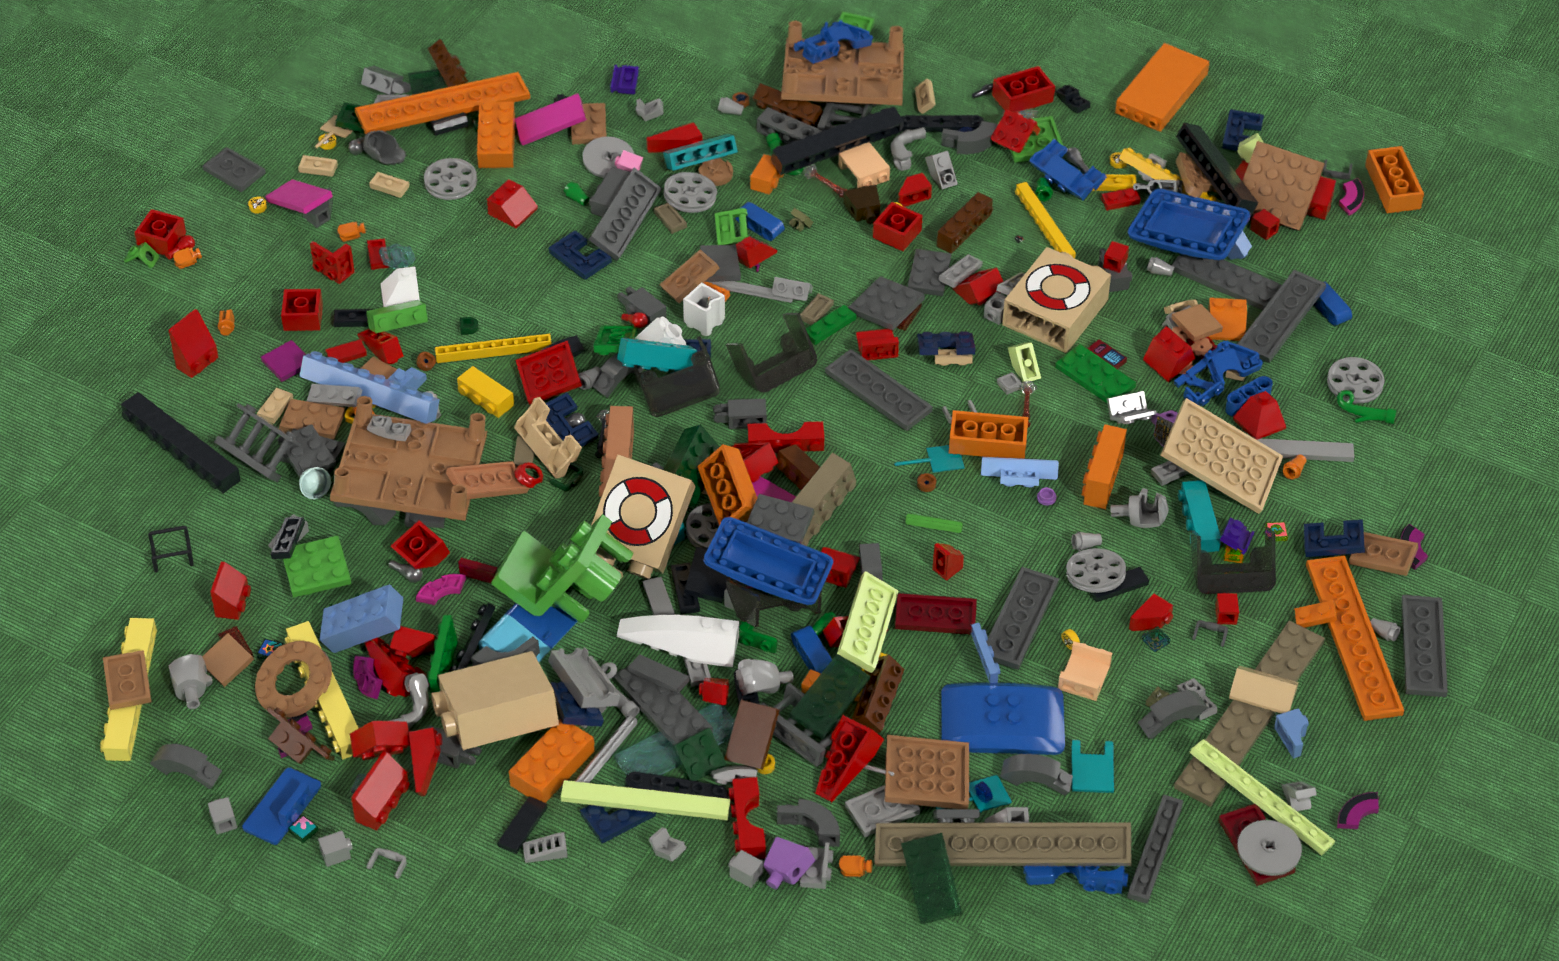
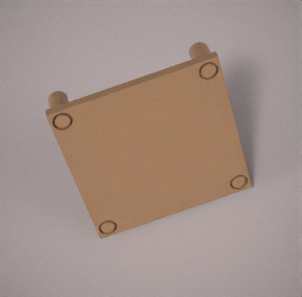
[781,21,904,105]
[330,396,487,521]

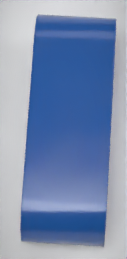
[735,202,785,241]
[1314,282,1352,326]
[1225,376,1273,417]
[791,626,834,674]

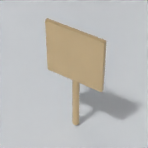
[315,115,354,148]

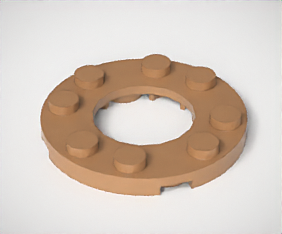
[255,641,332,718]

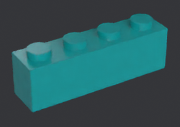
[663,134,738,171]
[617,337,697,374]
[1178,480,1221,553]

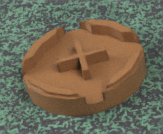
[699,158,733,186]

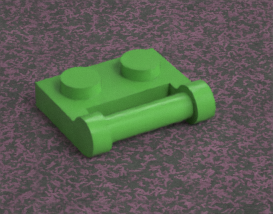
[715,208,749,245]

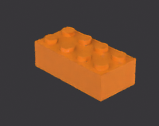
[477,102,515,168]
[1365,146,1424,213]
[949,410,1028,459]
[1081,424,1127,510]
[697,444,757,526]
[509,718,595,803]

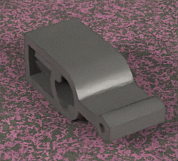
[1133,179,1183,194]
[859,543,883,581]

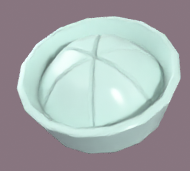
[299,467,331,499]

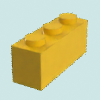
[457,366,514,418]

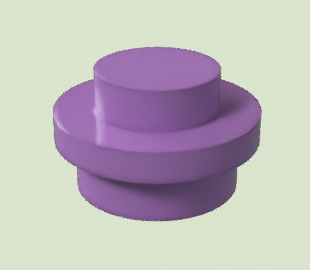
[1037,487,1056,506]

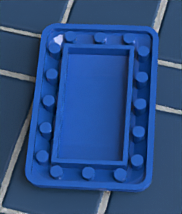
[1128,189,1250,260]
[703,517,833,605]
[941,683,1065,755]

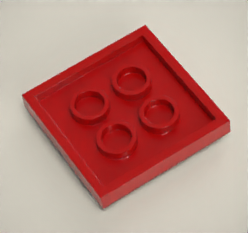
[516,340,582,405]

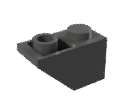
[303,188,333,228]

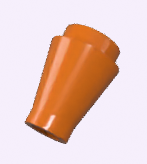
[1283,455,1307,480]

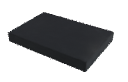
[684,547,729,603]

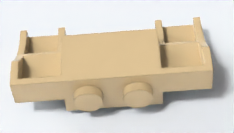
[514,397,582,479]

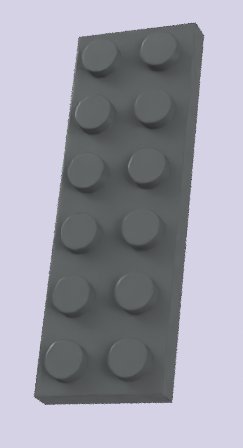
[588,167,662,261]
[1171,254,1282,310]
[1237,270,1326,363]
[825,349,933,431]
[987,567,1059,670]
[1401,595,1448,697]
[612,667,713,745]

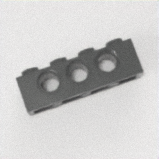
[757,108,822,145]

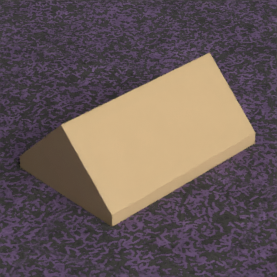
[1229,666,1299,714]

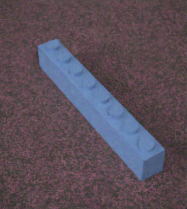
[300,351,440,424]

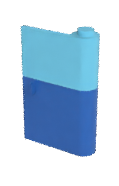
[478,603,578,662]

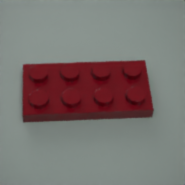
[895,593,977,635]
[1218,804,1296,886]

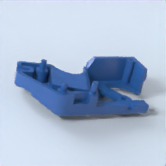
[794,20,873,64]
[1174,341,1263,406]
[1023,866,1128,894]

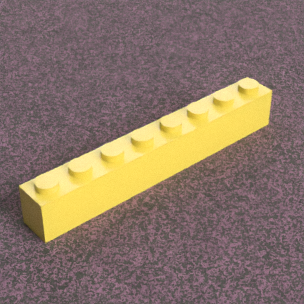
[100,618,157,761]
[284,621,359,760]

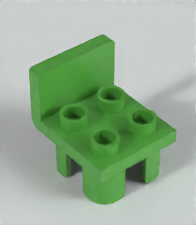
[492,514,633,623]

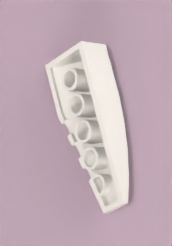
[617,615,739,667]

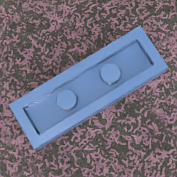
[971,623,1000,683]

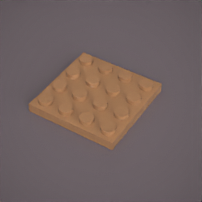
[1242,141,1325,231]
[884,735,969,809]

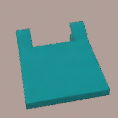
[1071,740,1114,793]

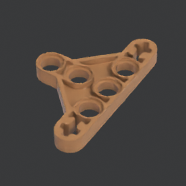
[1176,153,1217,198]

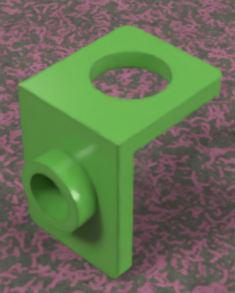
[124,242,159,268]

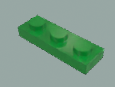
[803,305,856,345]

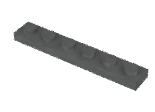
[1127,795,1184,904]

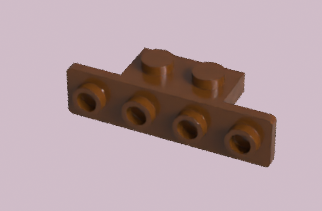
[428,39,468,87]
[266,707,335,764]

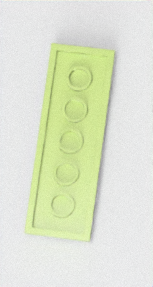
[837,571,898,673]

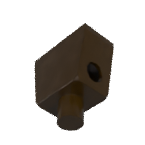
[843,184,880,224]

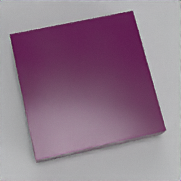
[261,340,306,382]

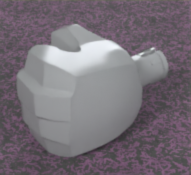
[1111,488,1169,528]
[169,654,212,709]
[736,659,794,695]

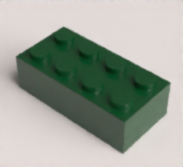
[663,424,720,507]

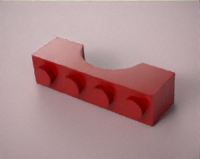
[747,421,825,453]
[729,777,766,859]

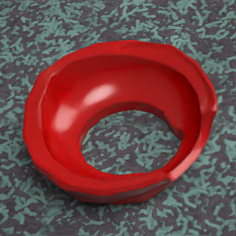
[514,462,543,488]

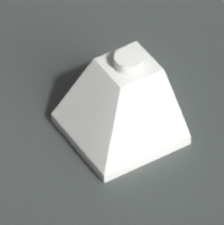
[381,267,420,307]

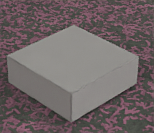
[997,372,1023,395]

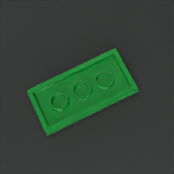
[594,325,638,355]
[1055,344,1136,403]
[427,615,458,694]

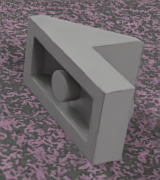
[1282,781,1317,811]

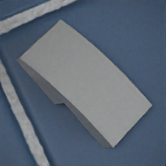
[367,416,411,441]
[1177,678,1217,720]
[711,766,757,785]

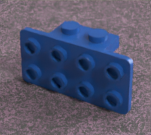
[242,768,321,845]

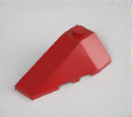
[364,637,430,697]
[815,715,884,802]

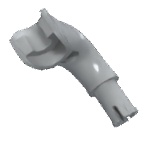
[890,127,926,171]
[390,673,429,730]

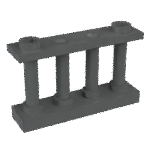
[818,102,876,131]
[214,403,302,482]
[761,683,840,767]

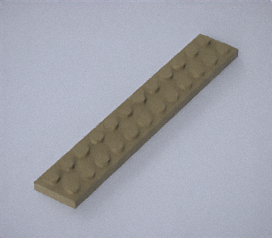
[1174,621,1325,807]
[874,822,1131,866]

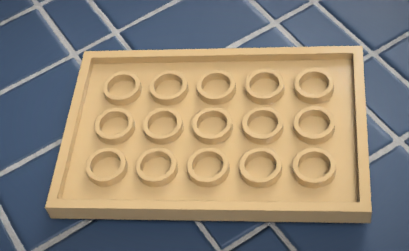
[1161,398,1283,514]

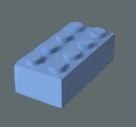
[320,584,403,653]

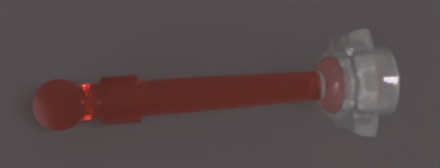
[804,164,846,198]
[1019,380,1037,428]

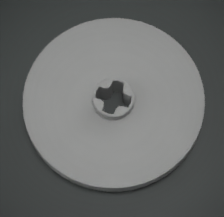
[582,137,634,178]
[1237,820,1302,876]

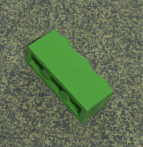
[366,300,428,333]

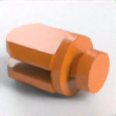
[337,222,366,242]
[173,248,202,269]
[218,309,234,336]
[839,856,872,877]

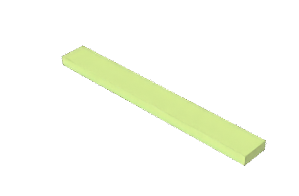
[1190,739,1335,855]
[561,780,730,820]

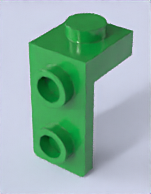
[739,612,777,653]

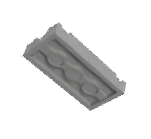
[548,647,620,708]

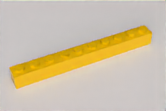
[1119,148,1219,202]
[1015,182,1076,259]
[435,334,551,363]

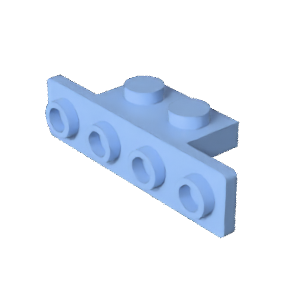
[981,457,1059,487]

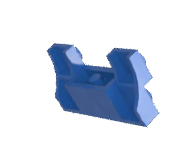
[1029,139,1107,201]

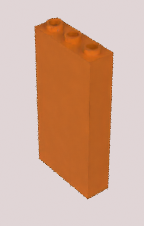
[1115,43,1209,132]

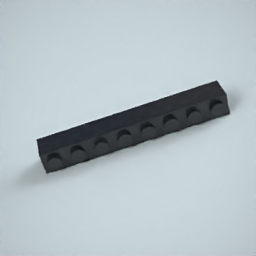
[771,106,904,176]
[1176,122,1258,217]
[121,392,241,494]

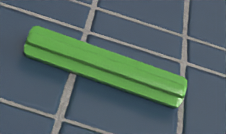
[905,513,963,533]

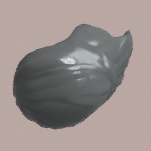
[363,130,406,165]

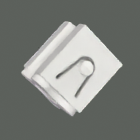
[683,282,725,336]
[635,316,686,345]

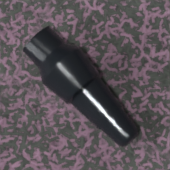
[972,83,993,98]

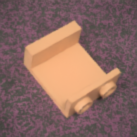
[838,142,890,188]
[1058,641,1112,701]

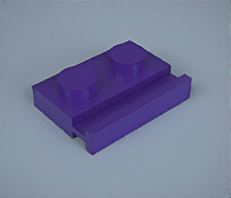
[610,65,639,94]
[1220,517,1254,555]

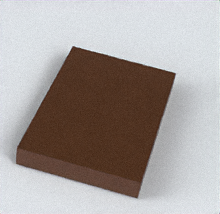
[724,700,780,770]

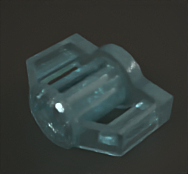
[379,244,415,270]

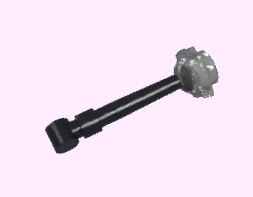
[595,410,610,458]

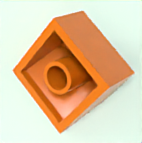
[1208,298,1247,341]

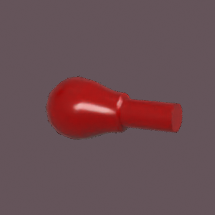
[166,235,195,260]
[621,312,648,329]

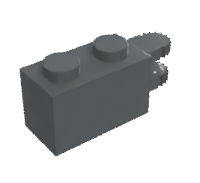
[361,66,411,95]
[1098,248,1132,292]
[617,286,667,327]
[713,399,767,429]
[428,726,482,769]

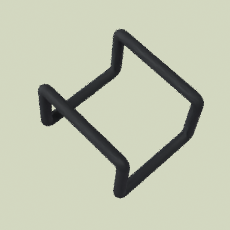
[148,526,194,573]

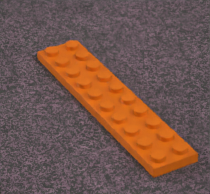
[355,72,530,134]
[1306,555,1404,721]

